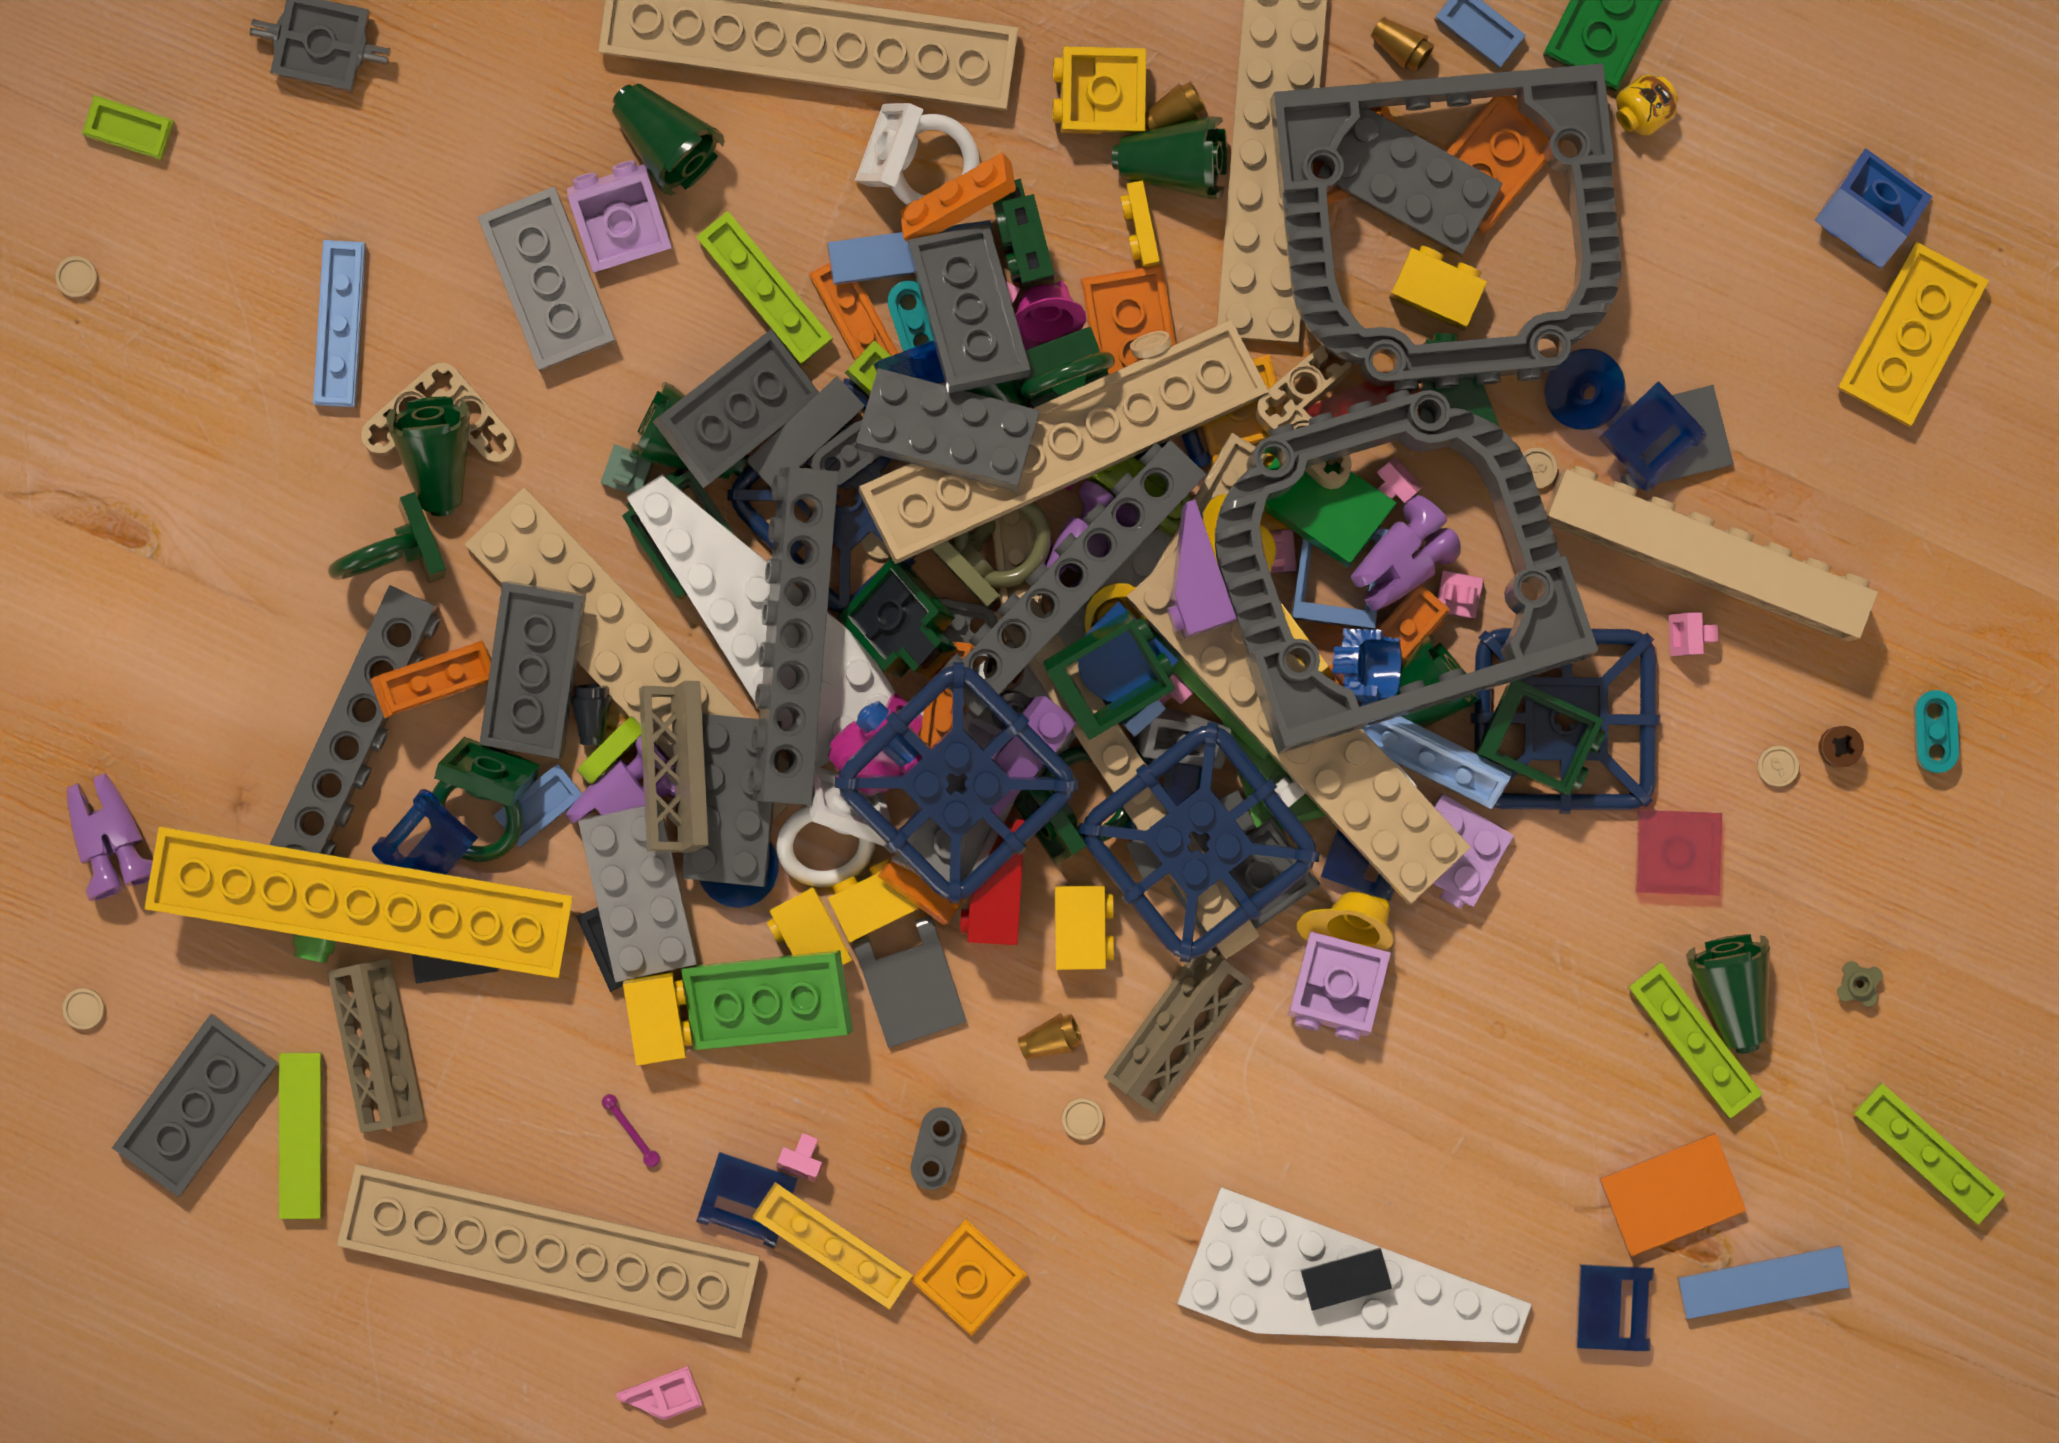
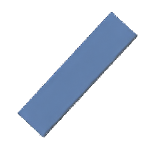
[827,220,994,285]
[1677,1245,1850,1319]

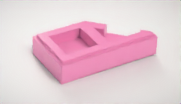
[616,1365,703,1420]

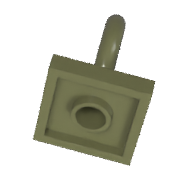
[931,501,1051,609]

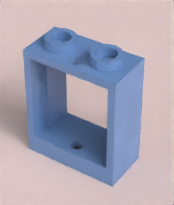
[1291,529,1388,630]

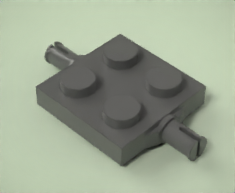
[250,0,391,92]

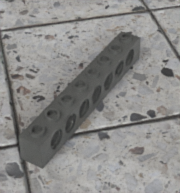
[940,440,1207,718]
[748,467,838,805]
[269,585,441,855]

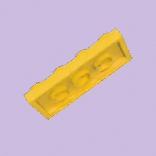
[1837,242,1989,427]

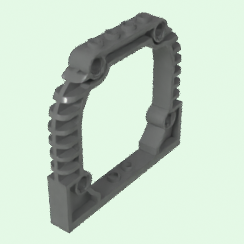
[1270,63,1621,392]
[1215,389,1598,754]

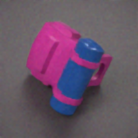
[827,693,930,797]

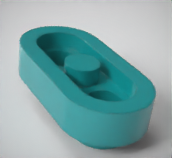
[888,281,937,363]
[1913,690,1959,773]

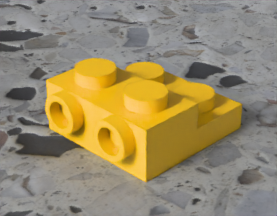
[1052,46,1146,134]

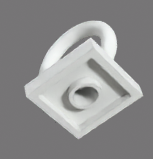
[854,103,980,205]
[777,766,892,887]

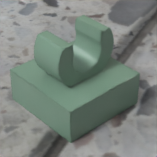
[600,444,653,494]

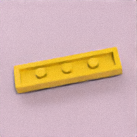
[752,1182,913,1310]

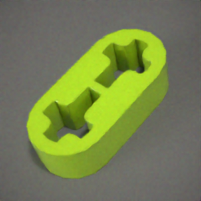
[577,716,641,785]

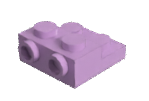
[567,160,672,273]
[1433,793,1514,909]
[1287,931,1391,1041]

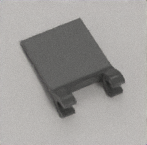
[1604,385,1734,489]
[853,915,967,1048]

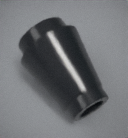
[571,684,612,745]

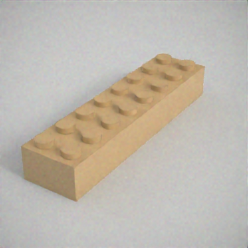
[1545,466,1878,642]

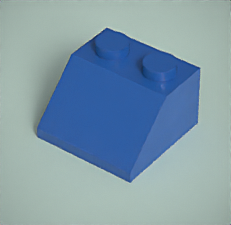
[1815,148,1932,269]

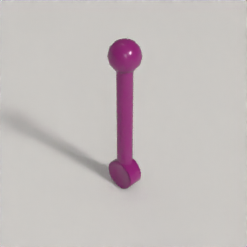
[602,1094,660,1167]

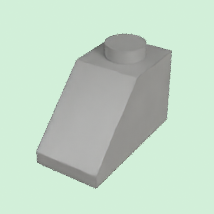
[1132,708,1231,769]

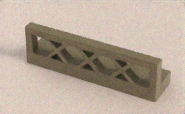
[639,681,709,853]
[1104,950,1253,1115]
[327,958,424,1133]

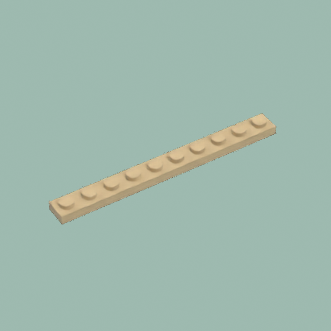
[994,594,1260,959]

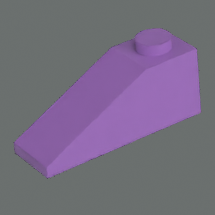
[1167,500,1237,639]
[964,696,1077,816]

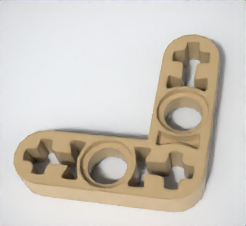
[1256,344,1352,489]
[361,363,516,463]

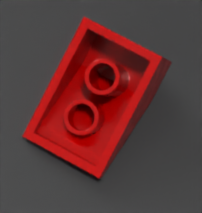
[960,819,1025,945]

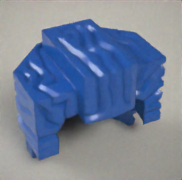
[1332,628,1402,702]

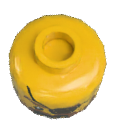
[1616,74,1678,136]

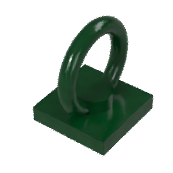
[1020,326,1115,408]
[328,492,446,583]
[428,736,541,862]
[1013,746,1131,866]

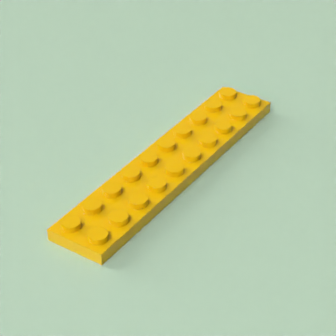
[144,826,573,978]

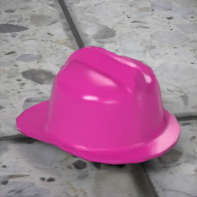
[1015,281,1086,351]

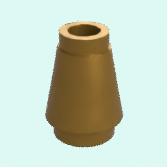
[1371,17,1434,72]
[1145,81,1207,130]
[1018,1013,1082,1060]

